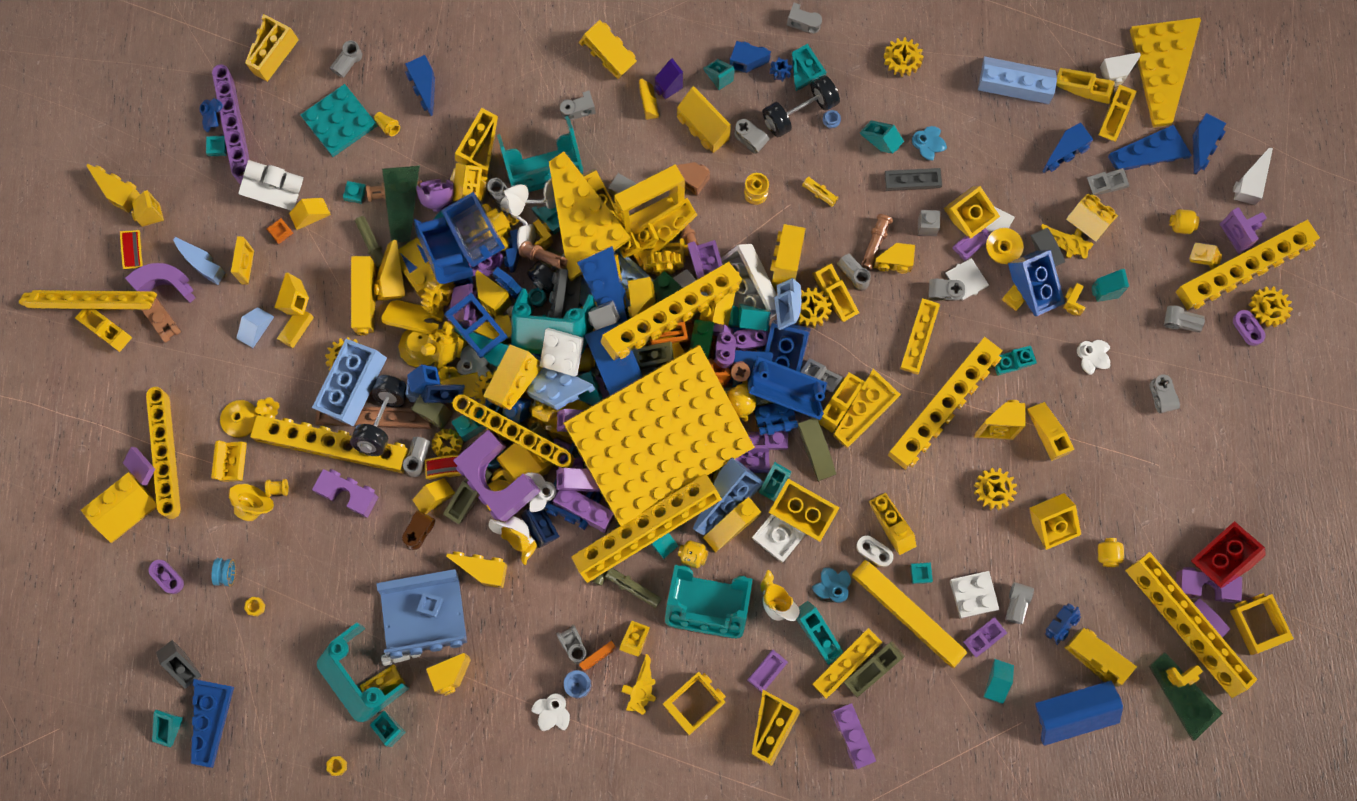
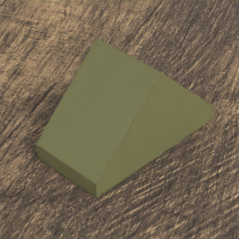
[410,394,452,430]

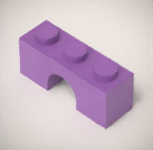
[312,469,378,518]
[553,490,615,533]
[1176,567,1242,603]
[831,703,876,770]

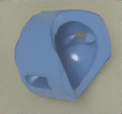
[564,670,591,699]

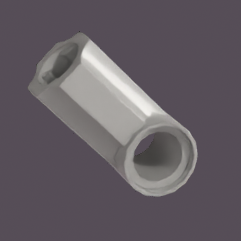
[330,40,362,78]
[837,254,871,290]
[1164,305,1205,333]
[403,436,430,477]
[1005,582,1034,625]

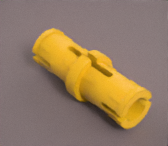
[802,176,839,207]

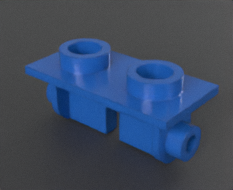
[1045,603,1081,645]

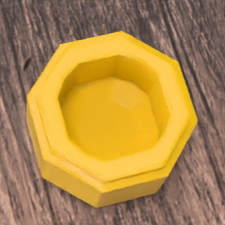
[244,597,265,617]
[326,756,347,776]

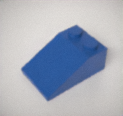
[1008,250,1065,316]
[765,320,811,372]

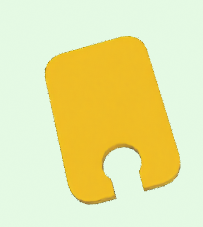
[381,300,444,334]

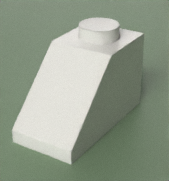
[1100,52,1141,87]

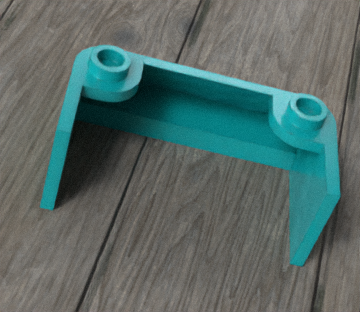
[497,116,583,192]
[511,288,596,355]
[317,622,409,722]

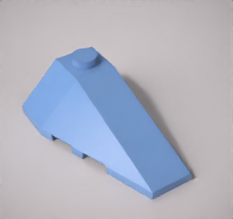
[693,457,764,536]

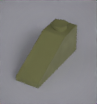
[632,342,674,370]

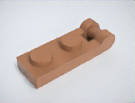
[141,297,182,343]

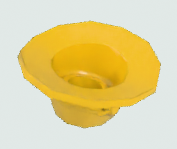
[398,330,435,367]
[229,484,274,521]

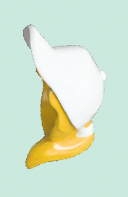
[489,516,537,565]
[760,570,800,621]

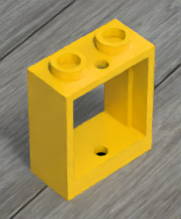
[1230,593,1294,655]
[662,672,726,736]

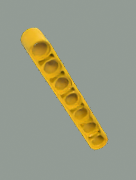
[146,387,181,519]
[452,395,574,468]
[851,560,967,668]

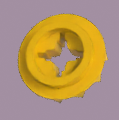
[432,428,463,457]

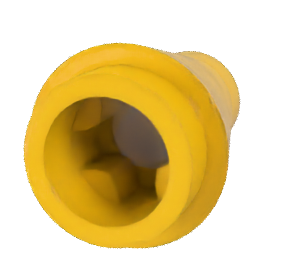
[374,112,400,137]

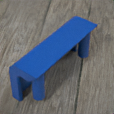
[414,217,473,284]
[585,322,643,395]
[747,356,827,420]
[1035,680,1123,746]

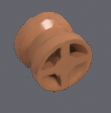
[730,361,750,382]

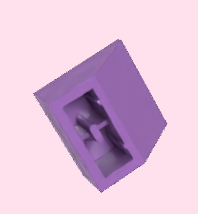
[448,284,480,329]

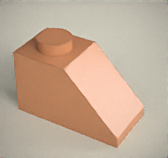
[668,162,710,196]

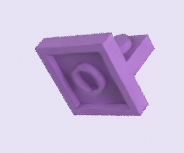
[1220,207,1267,255]
[687,240,723,279]

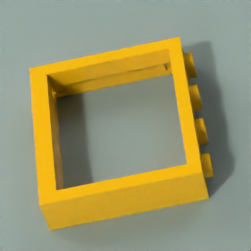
[613,164,685,233]

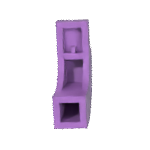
[125,263,196,303]

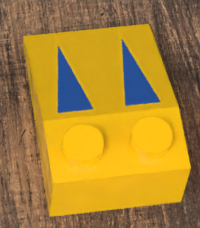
[398,237,435,299]

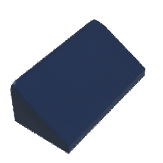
[421,385,465,403]
[521,508,560,548]

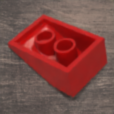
[1191,521,1266,588]

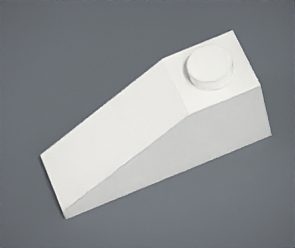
[1233,148,1273,205]

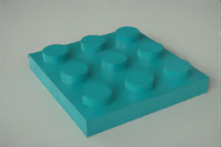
[300,84,377,157]

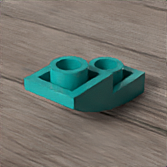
[995,346,1037,376]

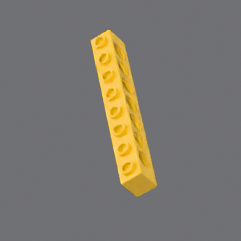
[1176,219,1320,311]
[601,262,742,360]
[887,337,1003,470]
[250,414,409,474]
[571,474,722,583]
[1125,552,1258,698]

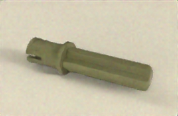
[355,216,384,269]

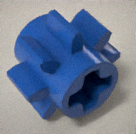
[769,57,792,82]

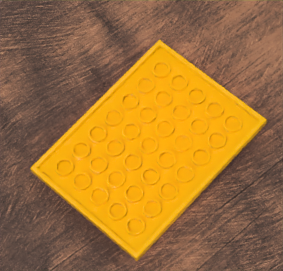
[563,345,755,526]

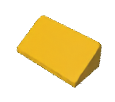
[639,79,659,120]
[277,311,314,348]
[440,372,480,398]
[360,664,406,696]

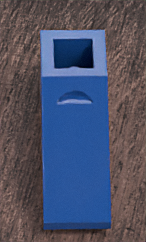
[405,55,435,116]
[1193,113,1226,174]
[1042,122,1093,173]

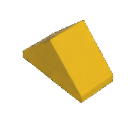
[289,198,331,230]
[412,478,455,514]

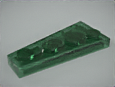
[382,166,420,243]
[1149,652,1223,741]

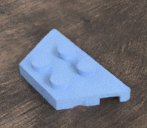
[527,367,595,410]

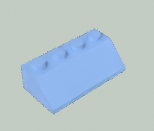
[978,56,1057,104]
[312,339,387,427]

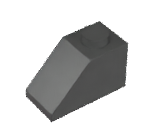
[156,640,201,689]

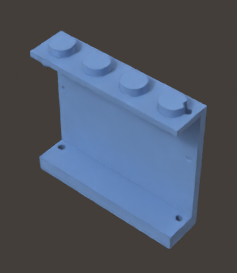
[377,569,467,659]

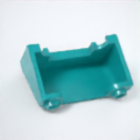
[665,565,753,639]

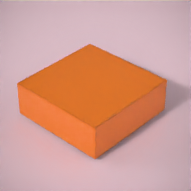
[266,218,293,244]

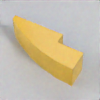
[1056,68,1115,104]
[1098,84,1137,142]
[812,264,859,322]
[75,309,132,352]
[818,372,865,433]

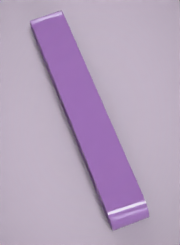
[212,64,250,184]

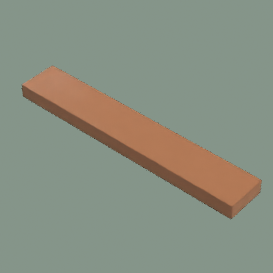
[315,407,432,429]

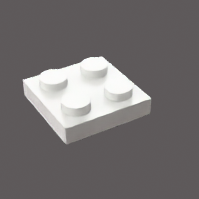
[539,328,584,377]
[752,514,806,563]
[950,571,999,619]

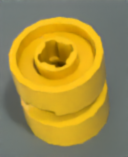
[744,173,769,205]

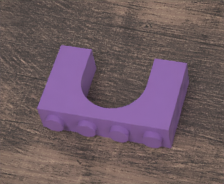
[557,409,601,492]
[454,429,541,522]

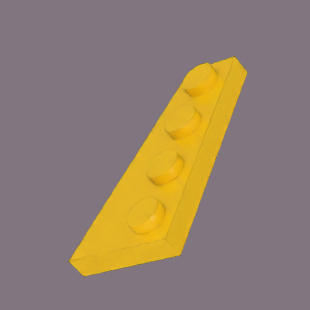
[632,198,697,268]
[833,369,901,449]

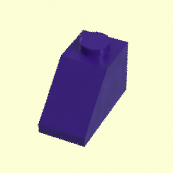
[654,58,683,99]

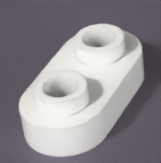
[856,536,893,567]

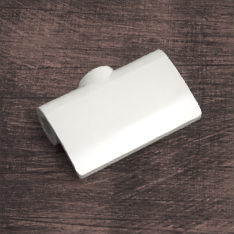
[238,160,304,211]

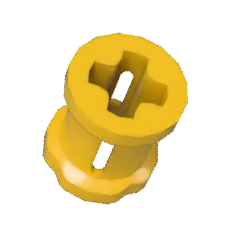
[265,479,289,497]

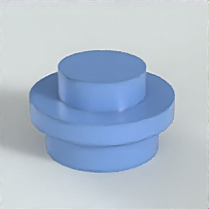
[823,110,841,128]

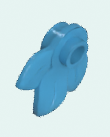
[912,126,947,161]
[812,568,851,603]

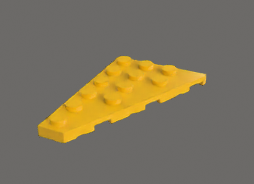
[1130,18,1201,128]
[549,152,631,281]

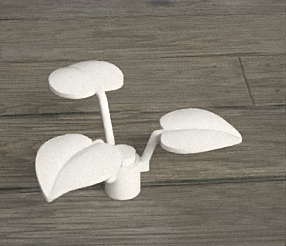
[500,178,556,252]

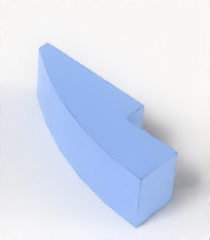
[173,237,226,285]
[774,278,801,330]

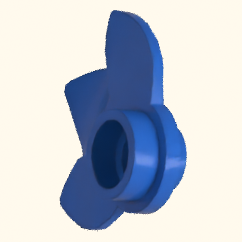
[200,98,223,133]

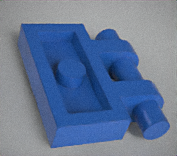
[754,403,798,436]

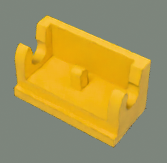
[453,163,482,201]

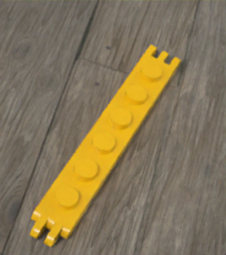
[19,290,157,310]

